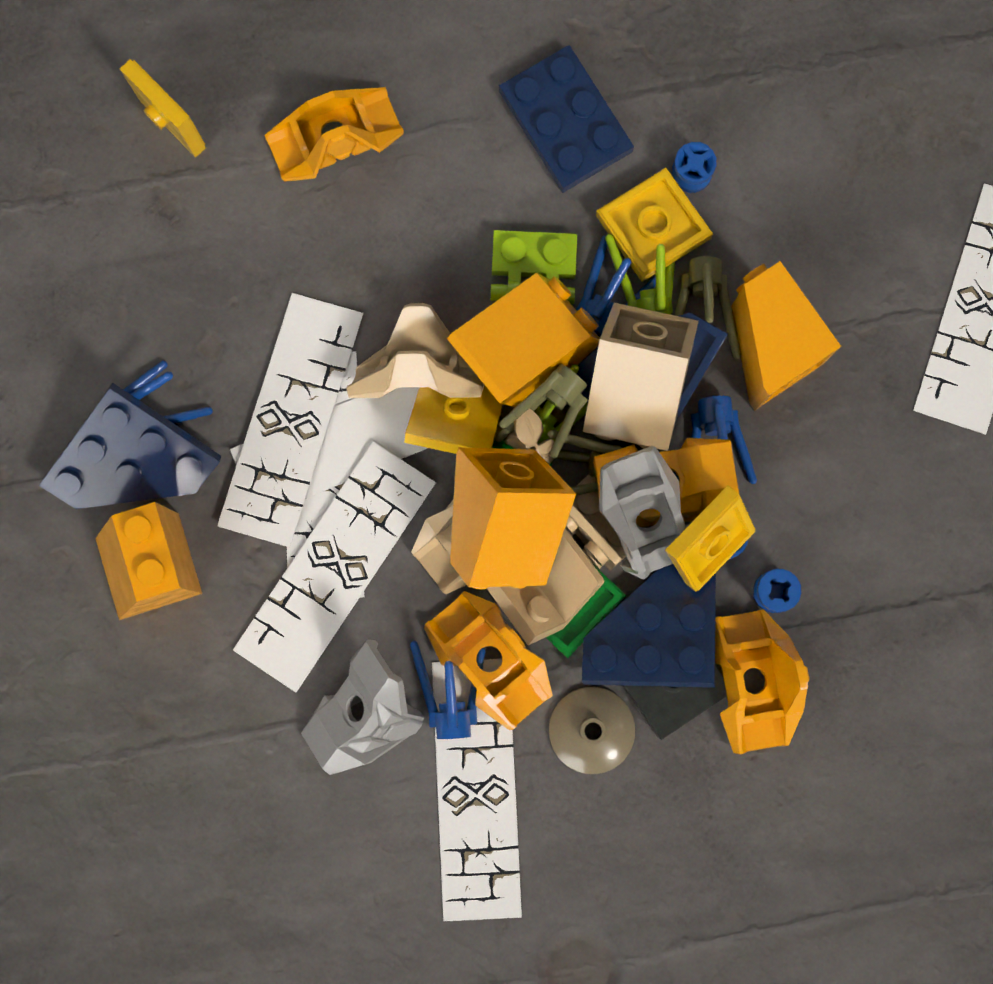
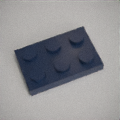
[499,45,634,193]

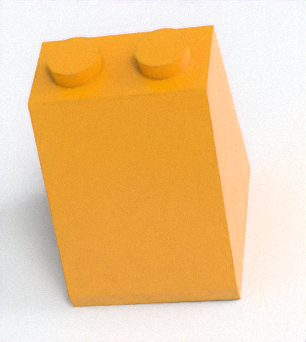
[731,261,841,411]
[447,273,600,407]
[450,447,576,589]
[95,502,202,620]

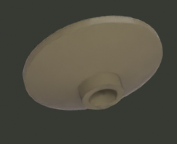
[549,687,635,774]

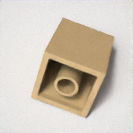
[583,303,699,451]

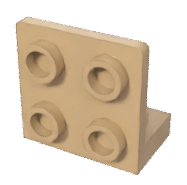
[565,475,626,571]
[487,528,604,645]

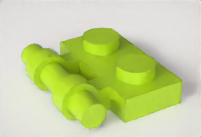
[490,230,577,304]

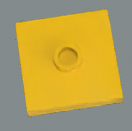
[119,59,206,158]
[596,168,713,282]
[404,385,503,454]
[665,485,756,592]

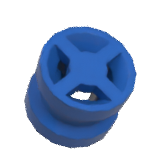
[672,142,717,193]
[752,569,801,613]

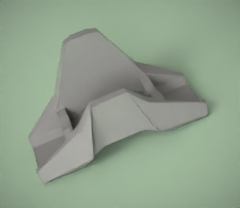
[599,446,690,579]
[301,639,424,775]

